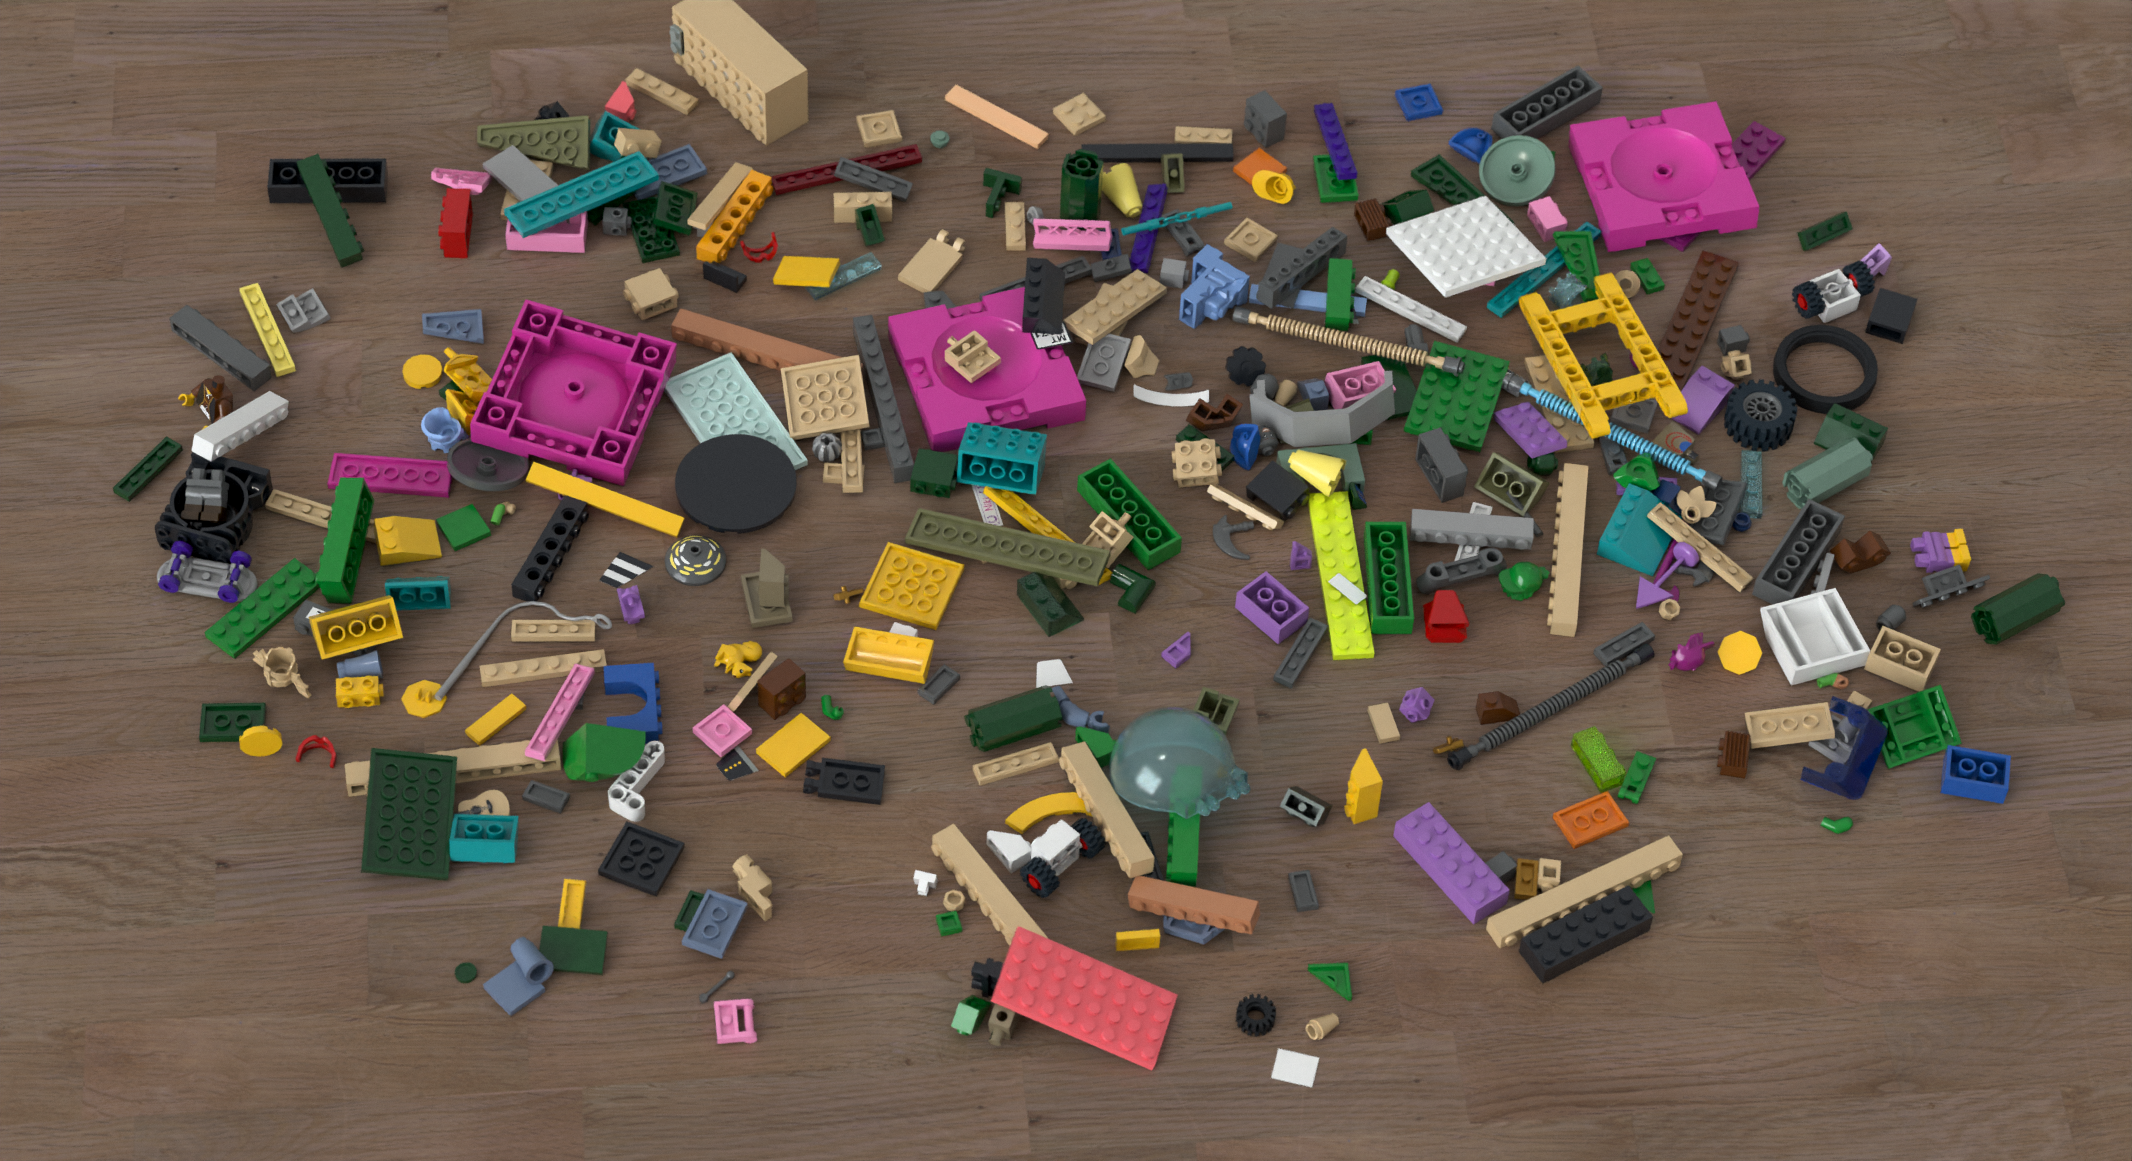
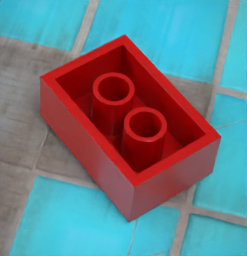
[438,188,473,258]

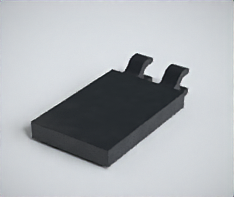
[803,757,885,805]

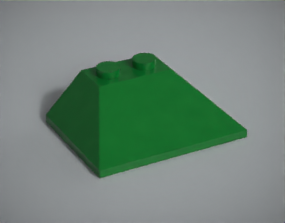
[1867,685,1962,769]

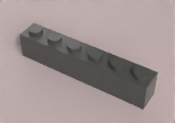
[170,305,272,391]

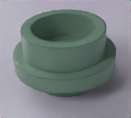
[930,131,949,148]

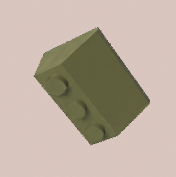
[1474,452,1550,516]

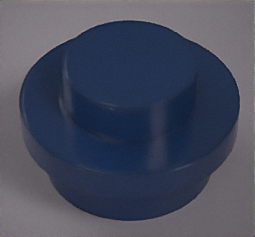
[1732,512,1752,532]

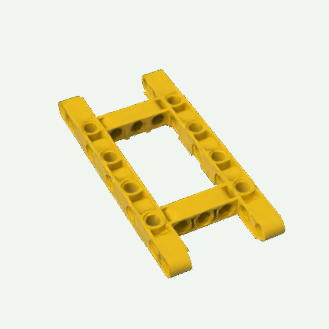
[1519,272,1688,439]

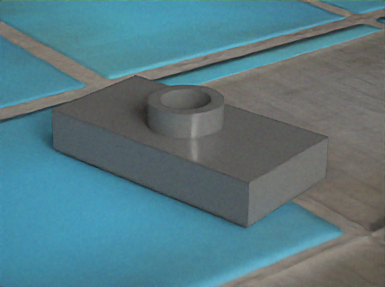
[1091,254,1132,282]

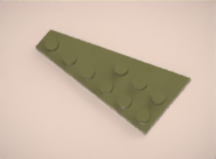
[477,115,590,171]

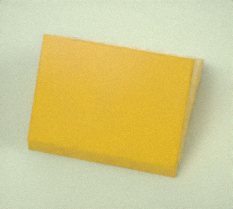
[445,389,480,435]

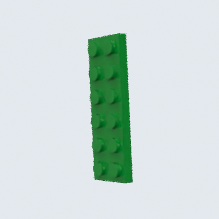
[205,558,320,659]

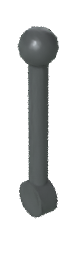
[699,971,735,1003]

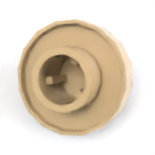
[1614,270,1640,298]

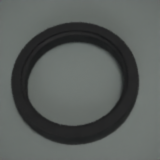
[1773,325,1878,414]

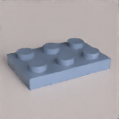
[682,889,748,959]

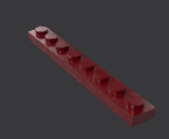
[770,144,922,195]

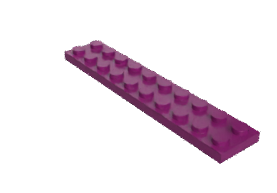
[1660,121,1786,252]

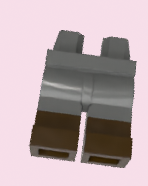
[181,468,229,524]

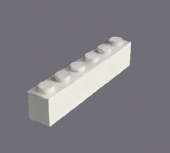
[192,391,289,461]

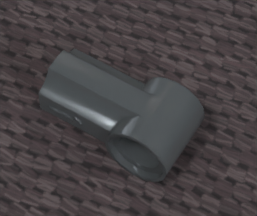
[1404,324,1428,352]

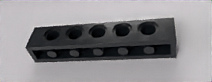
[511,495,589,602]

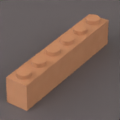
[1128,876,1260,934]

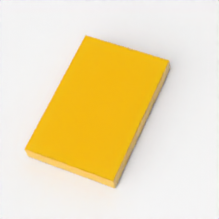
[773,256,840,287]
[756,713,831,778]

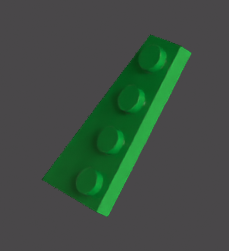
[1552,231,1600,302]

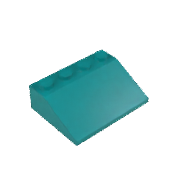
[1597,483,1682,576]

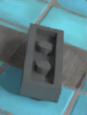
[1593,622,1655,666]

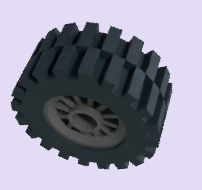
[1724,379,1797,452]

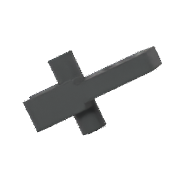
[1164,372,1193,391]

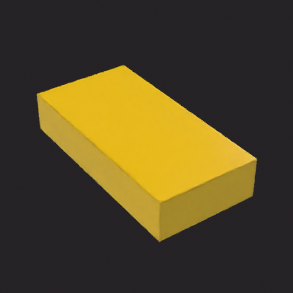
[1115,929,1160,951]

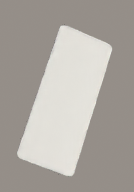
[1328,573,1367,604]

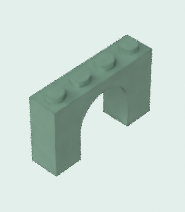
[1276,443,1365,493]

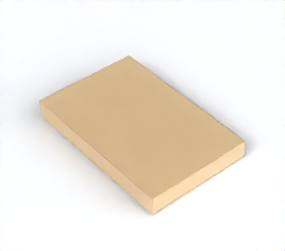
[727,652,778,712]

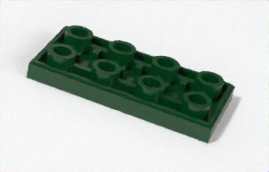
[623,196,680,264]
[1361,354,1417,420]

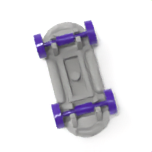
[157,541,258,603]

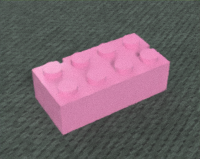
[506,205,588,253]

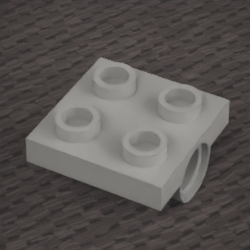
[1809,715,1867,767]

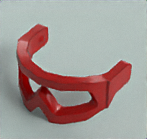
[740,232,778,263]
[296,735,337,768]

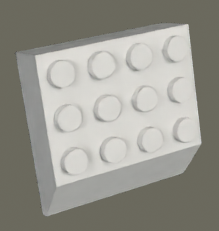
[1760,588,1870,686]

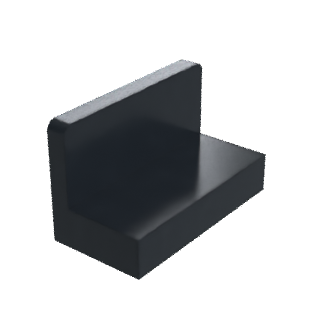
[703,261,747,293]

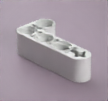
[608,741,665,822]

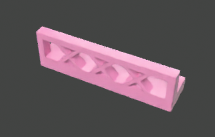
[1033,219,1113,251]

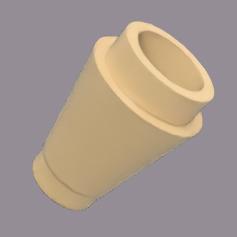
[1274,380,1297,407]
[1306,1013,1339,1040]

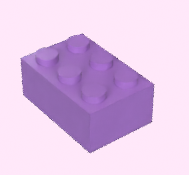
[1235,571,1309,644]

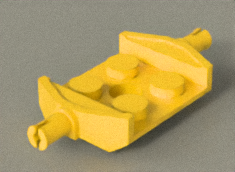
[444,347,492,402]

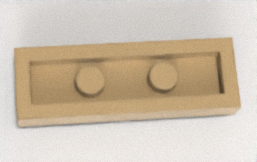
[1175,127,1232,144]
[1005,202,1026,251]

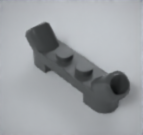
[1416,548,1507,595]

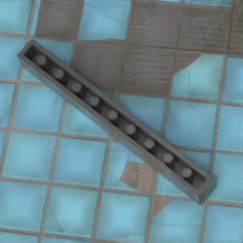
[853,315,914,483]

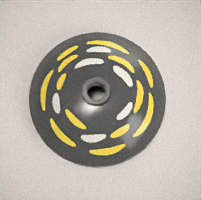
[665,535,726,586]

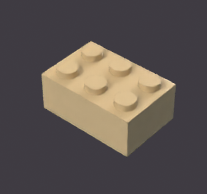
[1864,626,1941,692]

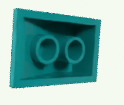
[590,111,648,162]

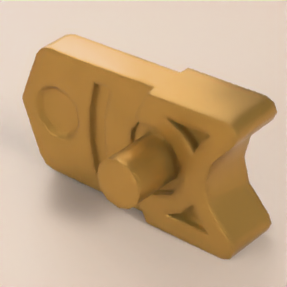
[833,585,864,604]
[1433,736,1464,754]

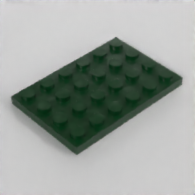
[361,748,457,881]

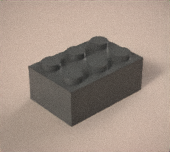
[1415,428,1468,503]

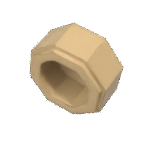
[1659,599,1680,620]
[944,890,965,911]

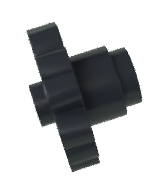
[1225,346,1266,386]

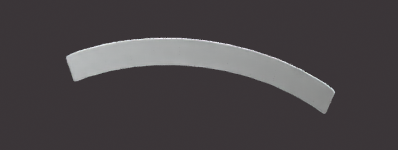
[1134,384,1209,406]

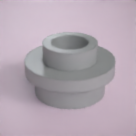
[1027,206,1044,225]

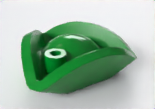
[1613,452,1660,491]

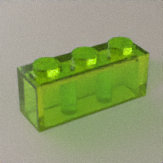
[1571,726,1626,793]

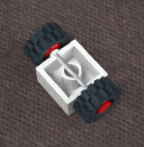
[1792,261,1875,323]
[1020,818,1106,898]

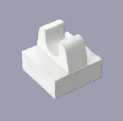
[914,870,938,896]

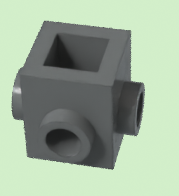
[602,207,632,236]

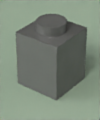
[1717,325,1750,356]
[1485,851,1517,884]

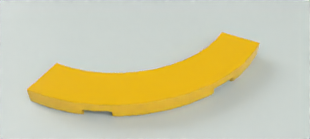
[1005,792,1093,834]

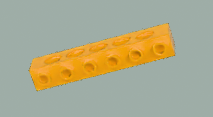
[696,170,774,263]

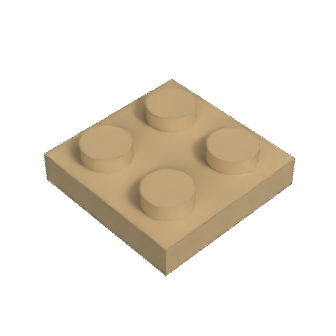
[1053,93,1106,136]

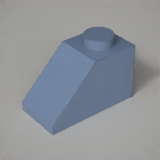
[1297,378,1329,411]

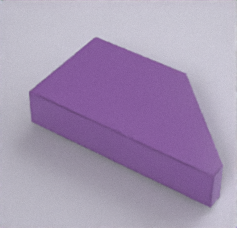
[1290,541,1312,570]
[1161,632,1191,669]

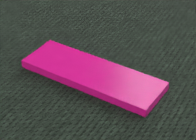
[327,453,453,498]

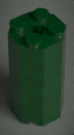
[1060,149,1104,231]
[1971,573,2065,645]
[964,685,1062,752]

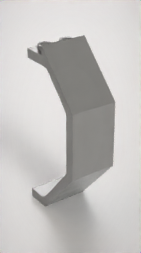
[1249,371,1395,447]

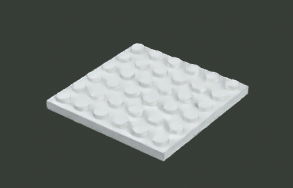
[1386,196,1546,298]

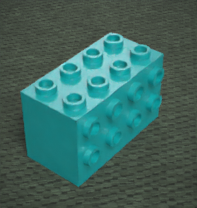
[957,422,1047,495]

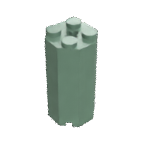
[1782,437,1873,509]

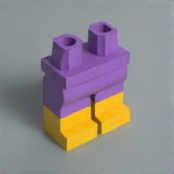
[1910,528,1971,573]

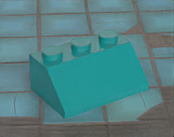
[385,576,451,611]
[449,814,519,863]

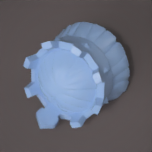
[421,407,469,453]

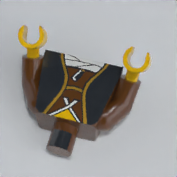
[178,375,233,430]

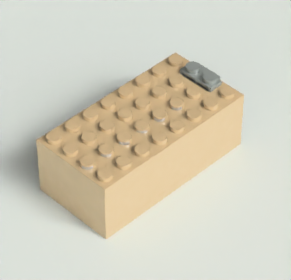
[669,0,808,146]

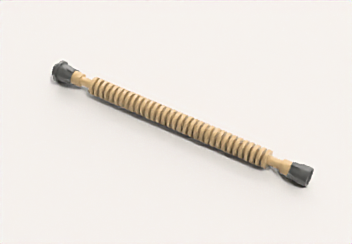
[1233,306,1465,377]

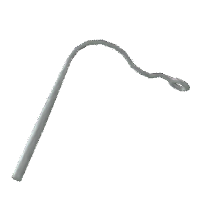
[434,601,612,701]

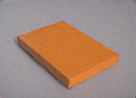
[1552,791,1629,849]

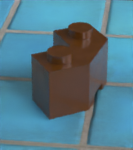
[1186,394,1243,431]
[1830,531,1891,573]

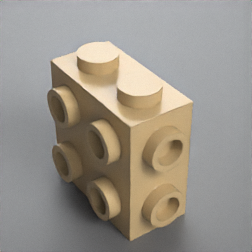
[623,268,679,320]
[1172,438,1222,488]

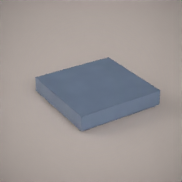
[483,961,545,1016]

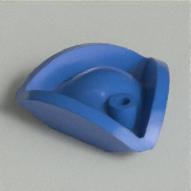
[1449,128,1492,164]
[1230,424,1261,470]

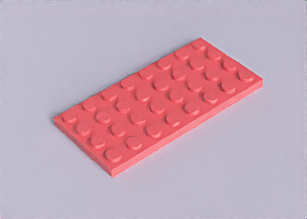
[991,926,1178,1070]

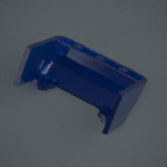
[1801,696,1887,800]

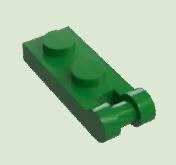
[1618,751,1656,805]

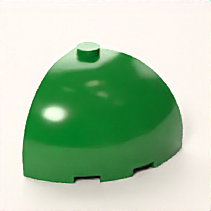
[562,723,646,782]

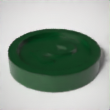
[455,962,477,983]

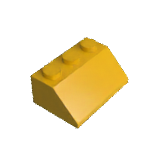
[1344,748,1383,824]

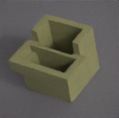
[1191,687,1240,741]

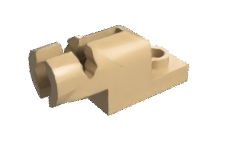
[732,854,772,921]

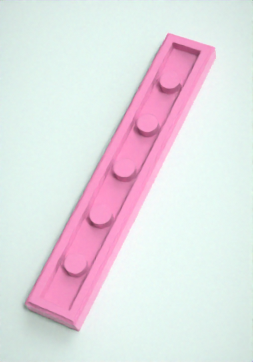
[525,664,595,761]

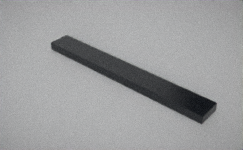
[1081,143,1234,163]

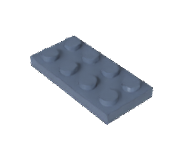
[633,144,707,200]

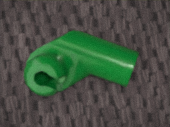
[821,695,844,720]

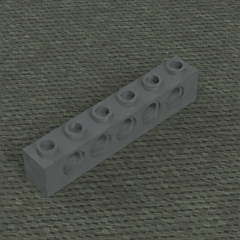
[1257,227,1347,309]

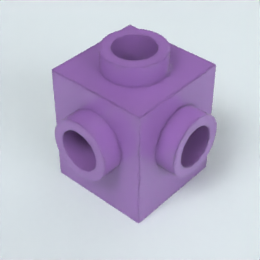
[1399,687,1434,723]

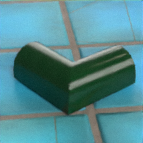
[1110,564,1156,614]

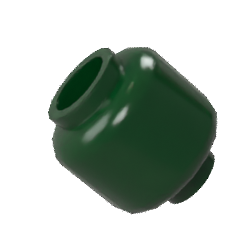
[1527,452,1558,476]

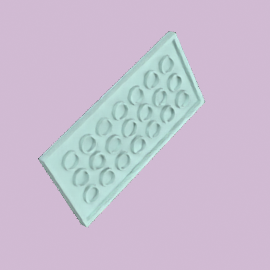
[664,352,808,470]

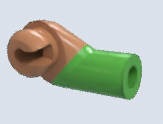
[1817,673,1849,689]

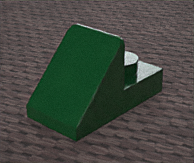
[855,204,885,247]

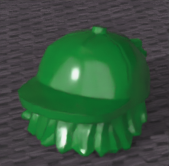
[1499,562,1550,601]

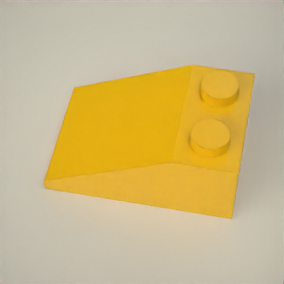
[374,516,442,566]

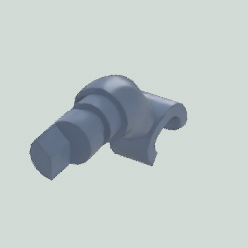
[1052,686,1110,734]

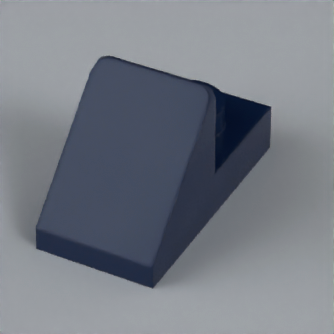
[1652,479,1689,516]

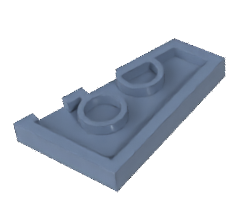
[422,309,484,344]

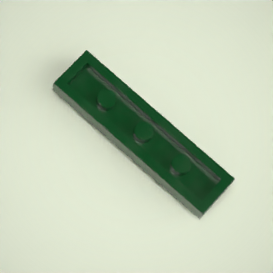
[113,436,183,502]

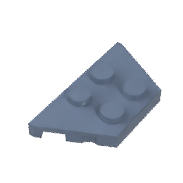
[1163,915,1225,944]

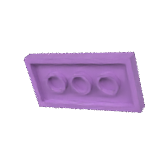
[1494,402,1567,459]

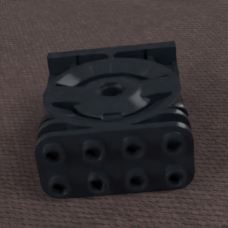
[155,452,273,564]

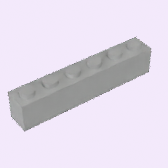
[1410,509,1534,550]

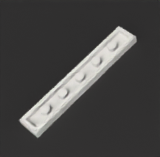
[1355,276,1467,343]

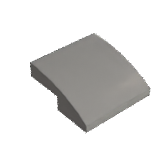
[276,288,331,333]

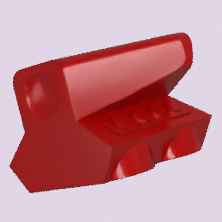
[1423,590,1469,643]

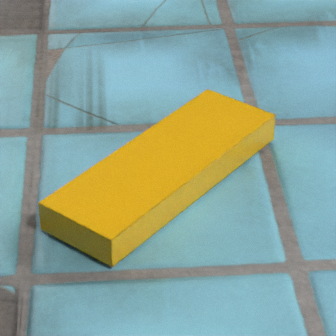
[465,693,526,746]

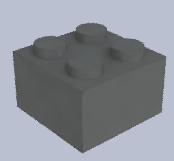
[1244,90,1287,148]

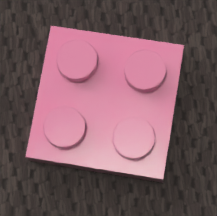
[693,704,752,757]

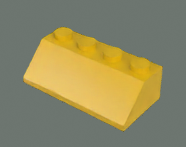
[309,595,403,659]

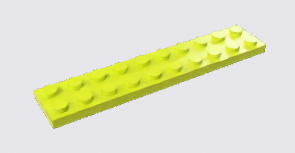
[1308,491,1374,660]

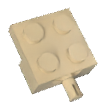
[945,330,1001,383]
[1082,511,1134,568]

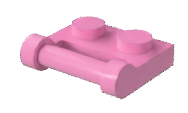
[714,999,757,1044]

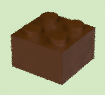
[757,658,806,720]

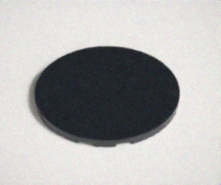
[675,434,797,534]

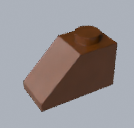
[1476,691,1520,725]

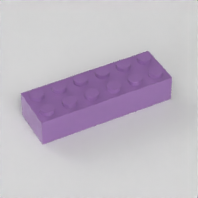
[1393,802,1510,925]

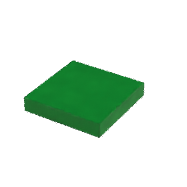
[436,504,491,551]

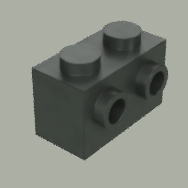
[1280,786,1333,827]

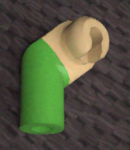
[490,501,516,525]

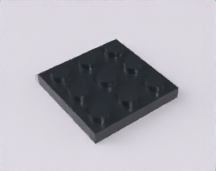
[598,821,685,897]

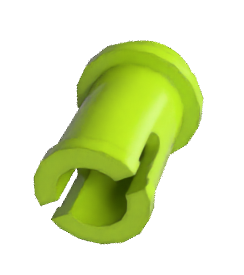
[1381,269,1400,290]

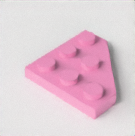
[431,168,492,195]

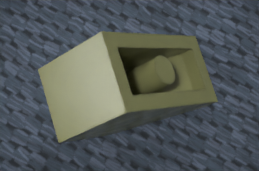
[1161,153,1185,193]

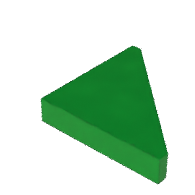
[1308,963,1352,1001]

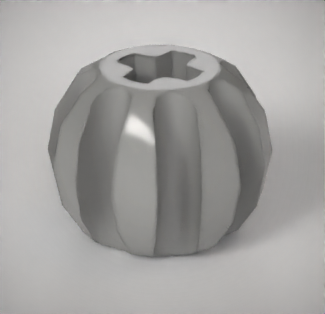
[812,433,842,462]

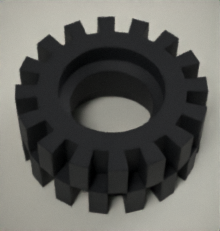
[1236,994,1276,1037]

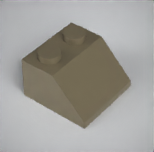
[759,549,789,607]

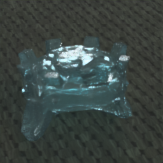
[1547,272,1587,309]

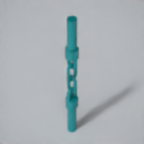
[1122,202,1233,235]

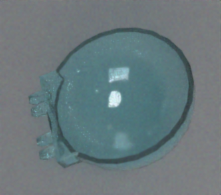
[1109,707,1251,819]

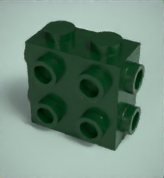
[910,448,958,498]

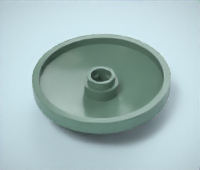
[1479,135,1556,206]

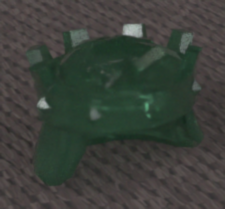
[1580,353,1614,386]

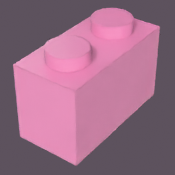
[1527,196,1568,242]

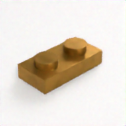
[1514,858,1539,900]

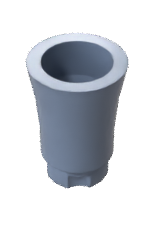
[337,650,383,678]
[510,937,554,985]

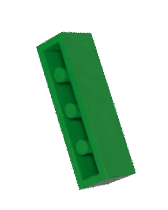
[1325,258,1356,331]

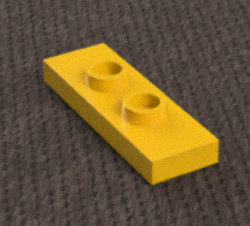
[558,879,586,929]

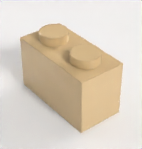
[614,128,661,158]

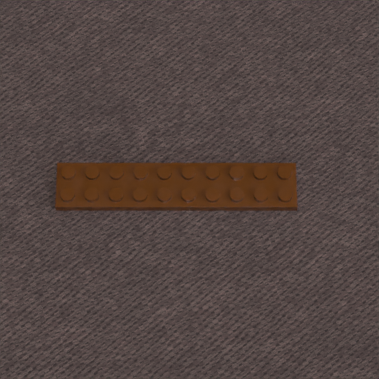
[1658,250,1739,391]

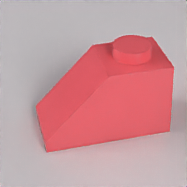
[605,81,636,123]

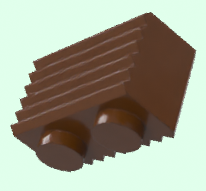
[1354,198,1392,241]
[1717,731,1751,779]

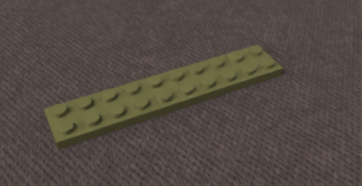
[905,508,1111,587]

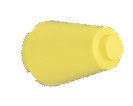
[1102,163,1143,218]
[1288,450,1347,497]

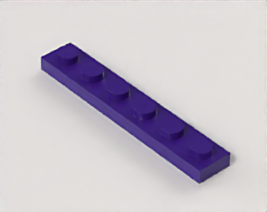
[1314,103,1357,180]
[1129,184,1168,274]

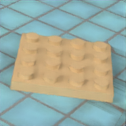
[781,355,870,440]

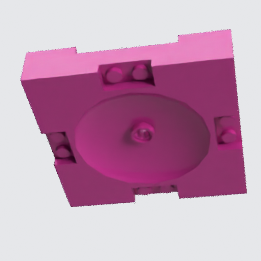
[1568,101,1759,252]
[888,287,1086,452]
[470,299,677,486]

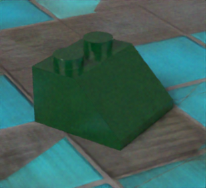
[1379,189,1435,225]

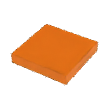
[1233,148,1287,185]

